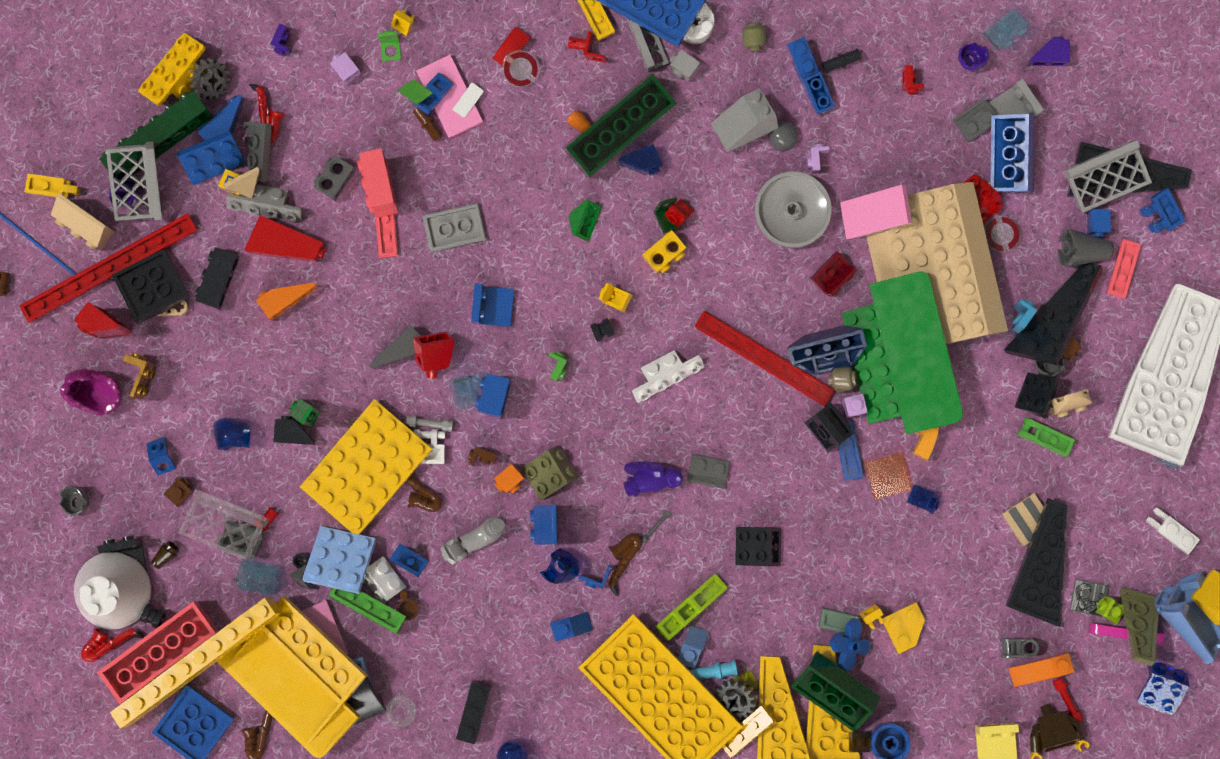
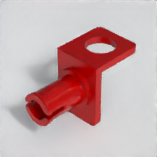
[568,30,608,63]

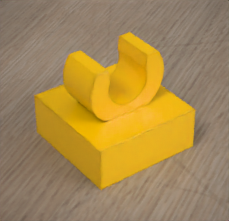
[391,10,415,36]
[859,604,884,629]

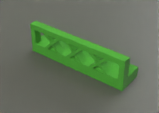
[329,588,406,635]

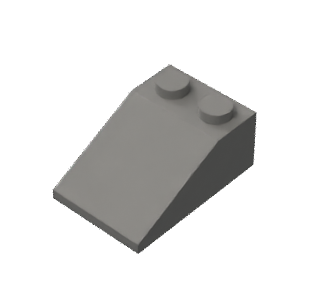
[711,88,778,152]

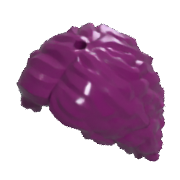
[60,369,122,416]

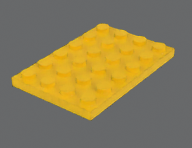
[300,399,433,535]

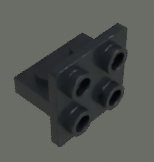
[1015,372,1059,419]

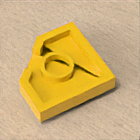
[882,602,925,654]

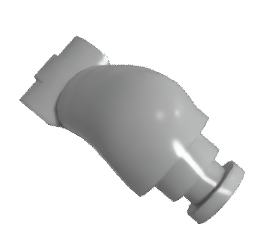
[440,517,505,565]

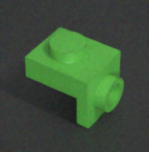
[548,351,567,382]

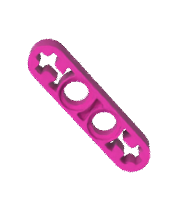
[1089,623,1165,644]

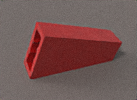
[244,215,326,262]

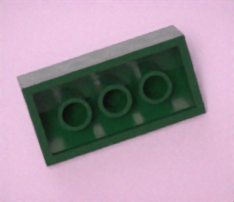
[791,651,881,732]

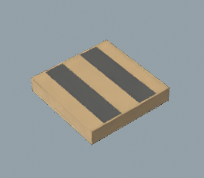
[1002,493,1044,546]

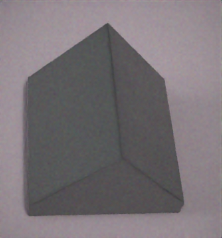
[290,565,313,590]

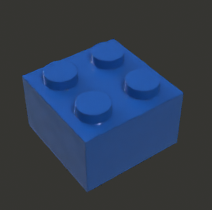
[475,373,511,419]

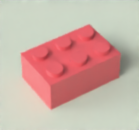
[357,148,399,218]

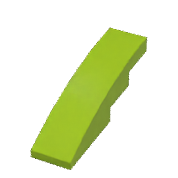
[655,573,728,641]

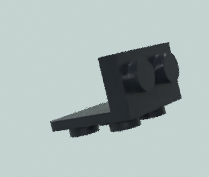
[97,535,147,572]

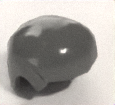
[768,120,798,152]
[1035,356,1065,377]
[59,486,89,516]

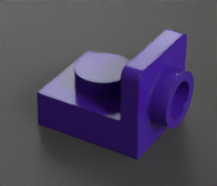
[270,24,291,56]

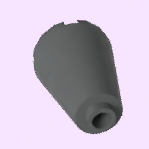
[1058,229,1114,267]

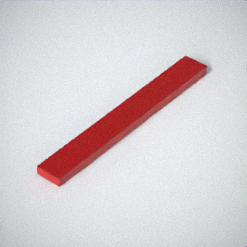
[694,311,835,407]

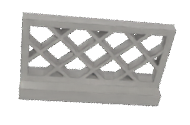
[1062,140,1152,213]
[106,141,162,221]

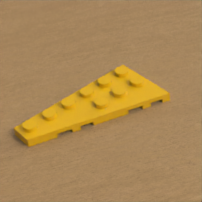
[806,645,860,759]
[757,656,811,759]

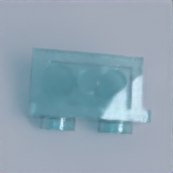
[983,8,1030,50]
[236,559,280,595]

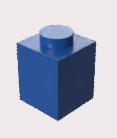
[1087,209,1111,238]

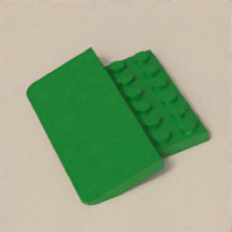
[842,271,963,435]

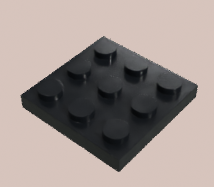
[112,249,189,325]

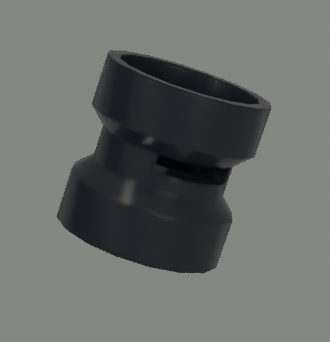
[590,318,615,342]
[140,604,166,629]

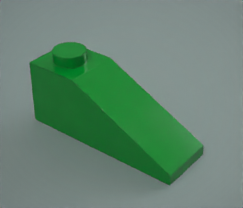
[289,398,322,428]

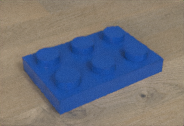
[177,131,246,185]

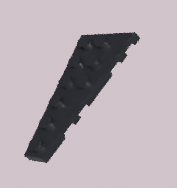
[1067,142,1192,197]
[1004,263,1103,365]
[1005,498,1067,627]

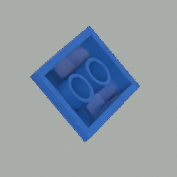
[530,505,558,545]

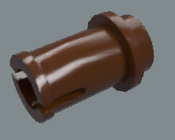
[0,272,10,297]

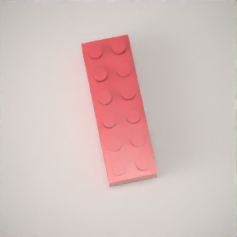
[97,601,219,704]

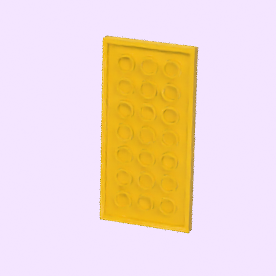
[578,613,743,759]

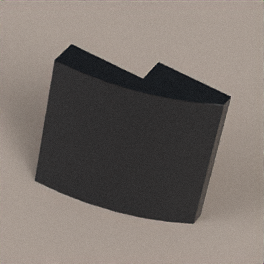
[346,676,387,726]

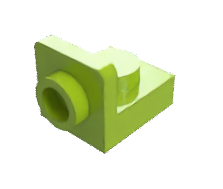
[1095,596,1124,625]

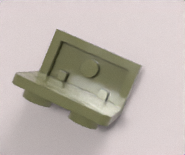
[522,445,579,500]

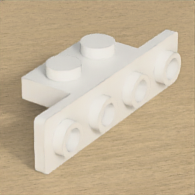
[632,350,704,403]

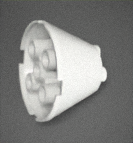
[74,552,151,629]

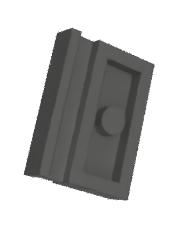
[953,97,997,142]
[687,454,730,489]

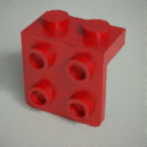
[963,174,1004,225]

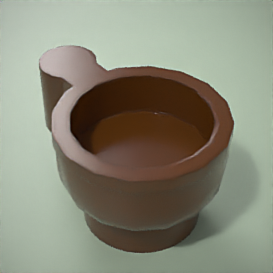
[397,591,419,621]

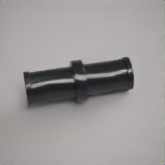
[822,48,862,73]

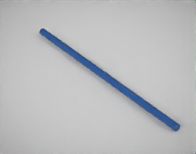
[0,212,77,276]

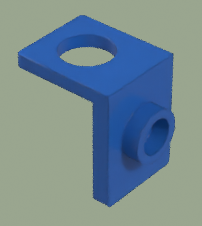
[146,437,176,476]
[579,565,611,589]

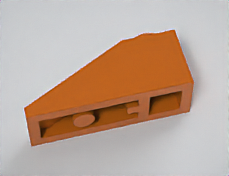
[256,282,318,321]
[1008,652,1074,687]

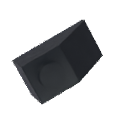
[273,416,315,445]

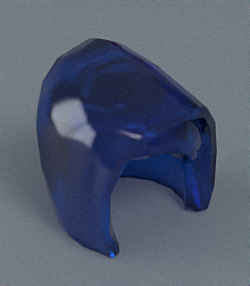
[213,417,250,451]
[540,548,581,584]
[496,740,528,759]

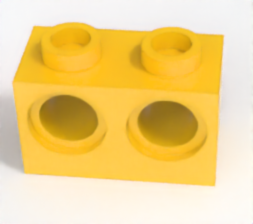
[642,230,687,274]

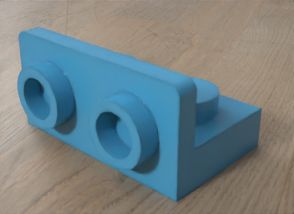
[1012,299,1037,334]

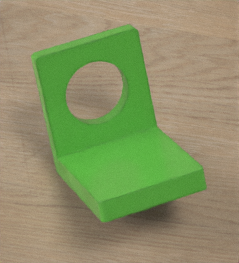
[378,30,401,61]

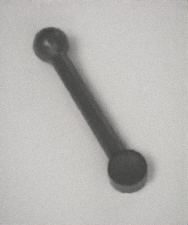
[642,511,671,543]

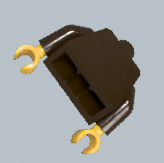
[1029,704,1089,759]

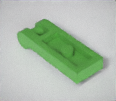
[1017,417,1075,457]

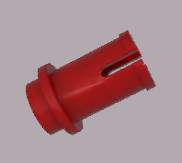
[255,507,279,532]

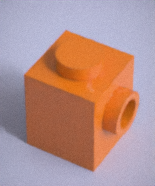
[494,464,525,494]

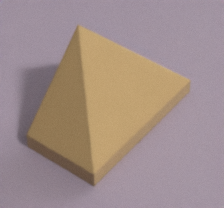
[223,167,260,198]

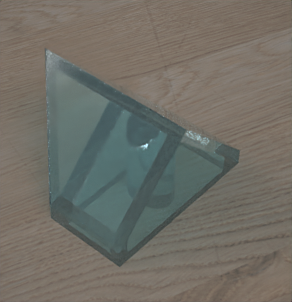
[449,374,487,410]

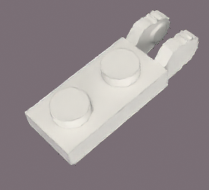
[1146,507,1200,555]

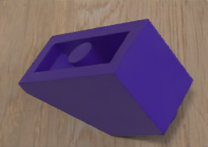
[1028,37,1070,66]

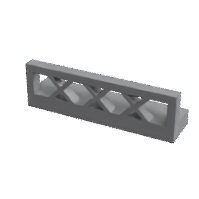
[626,18,669,72]

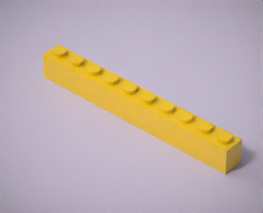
[110,597,282,729]

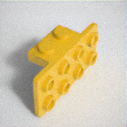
[138,33,206,106]

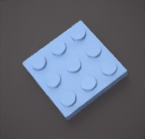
[302,526,376,594]

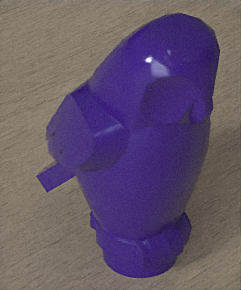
[623,461,683,497]

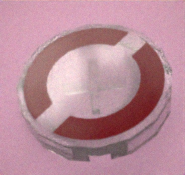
[502,50,540,88]
[984,215,1021,253]

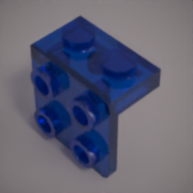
[1137,662,1190,715]

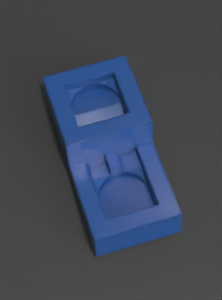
[413,72,453,115]

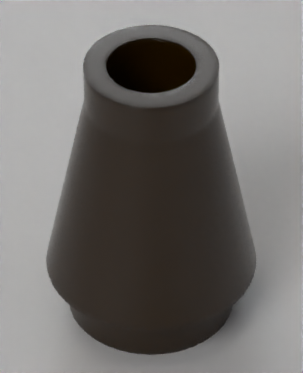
[151,541,179,569]

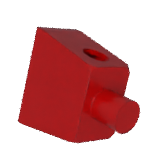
[413,332,455,379]

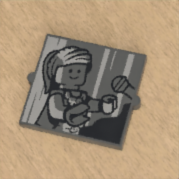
[1070,579,1109,617]

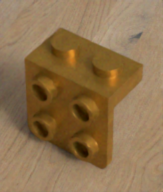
[123,352,157,400]

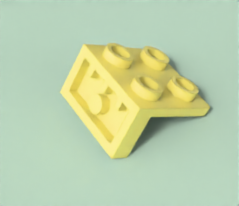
[975,722,1019,759]

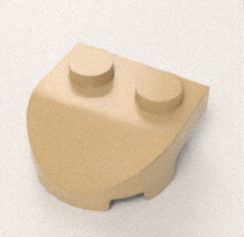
[1049,389,1092,418]

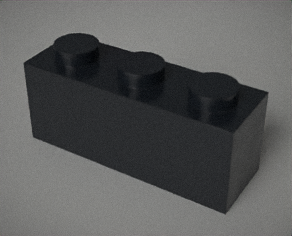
[194,247,240,310]
[456,681,491,744]

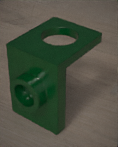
[653,197,681,234]

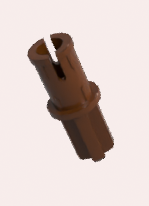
[412,107,442,141]

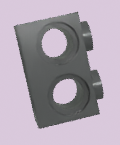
[313,155,356,202]

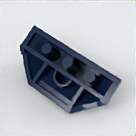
[787,326,867,375]

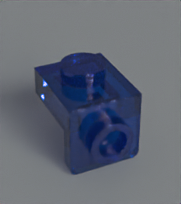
[907,485,940,514]

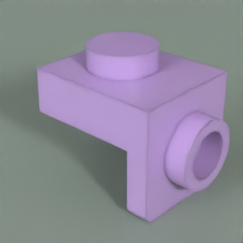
[807,144,830,173]

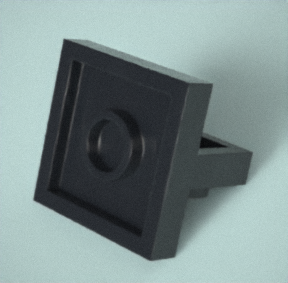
[804,403,854,453]

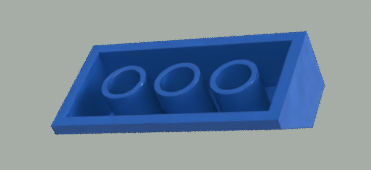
[990,114,1035,192]

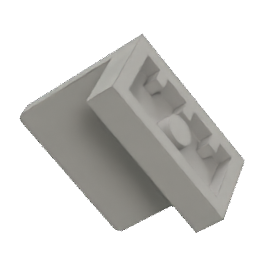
[989,79,1044,118]

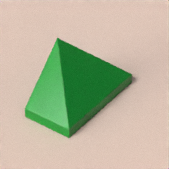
[569,200,602,242]

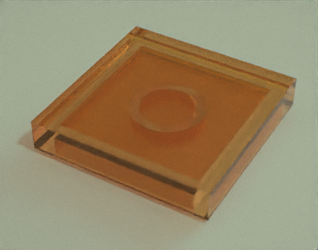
[864,453,912,500]

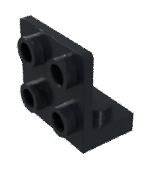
[735,527,781,566]

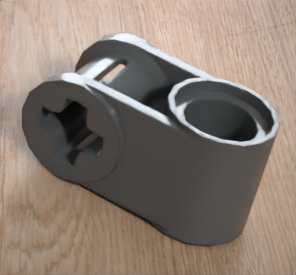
[1000,638,1039,658]

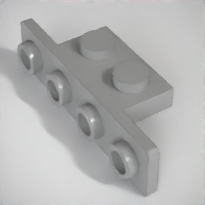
[226,184,302,223]

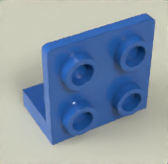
[471,283,514,327]

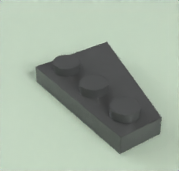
[242,121,272,182]

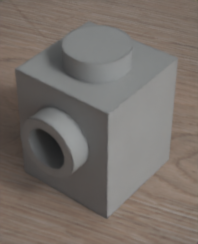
[669,50,700,82]

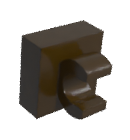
[849,732,871,752]

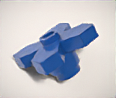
[829,618,871,672]

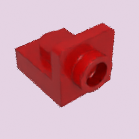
[902,65,924,95]
[665,198,694,228]

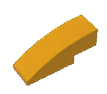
[912,427,939,461]

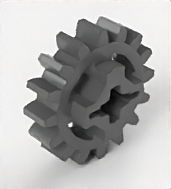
[188,58,231,100]
[715,678,757,721]

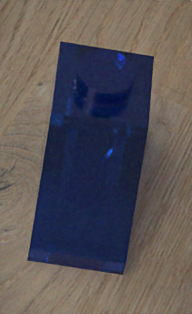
[618,144,662,176]

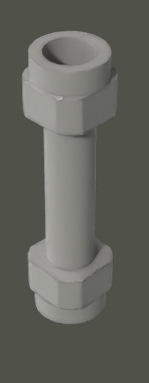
[406,415,453,432]

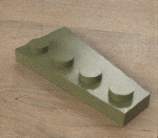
[1120,587,1159,666]

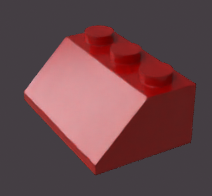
[74,302,133,338]

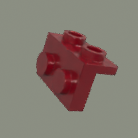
[810,251,857,297]

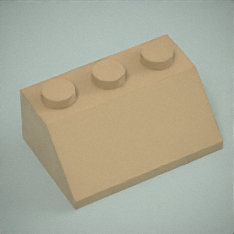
[51,193,115,250]

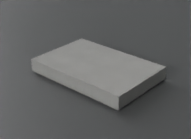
[422,203,486,253]

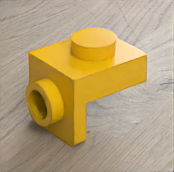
[599,283,632,312]

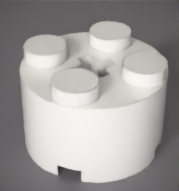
[683,4,714,44]

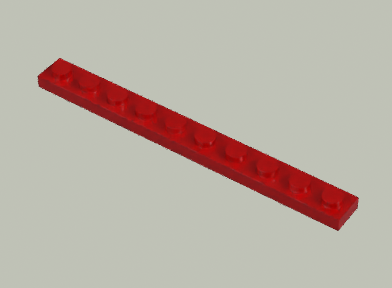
[19,213,198,323]

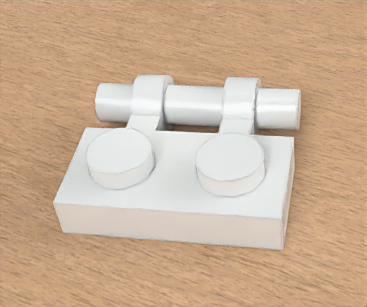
[413,429,445,464]

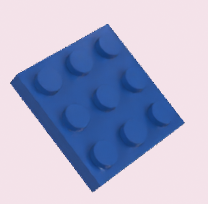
[152,684,235,759]

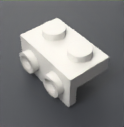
[363,557,406,604]

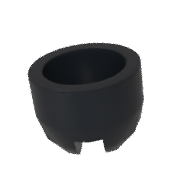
[293,553,309,569]

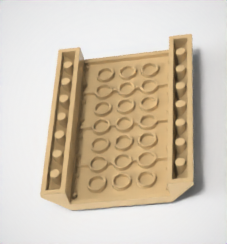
[866,182,1008,344]

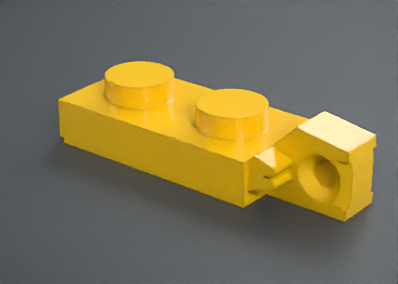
[25,174,81,198]

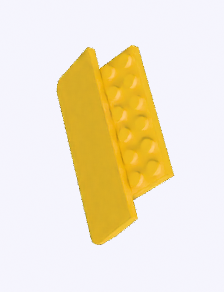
[217,596,368,758]

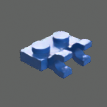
[1139,188,1185,233]

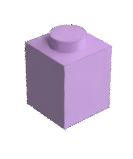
[330,52,361,85]
[842,394,868,418]

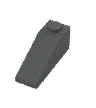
[369,325,421,369]

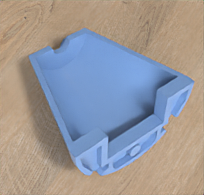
[1154,572,1220,664]

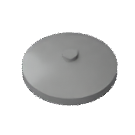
[754,172,831,248]

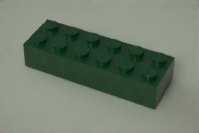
[562,74,677,177]
[99,91,213,181]

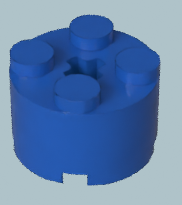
[870,722,911,759]

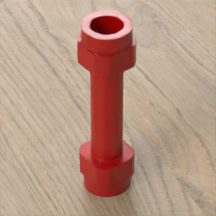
[1052,677,1084,723]

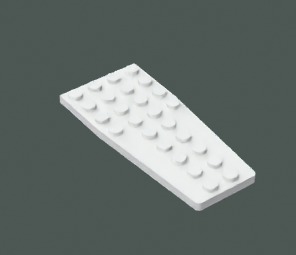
[1108,284,1220,466]

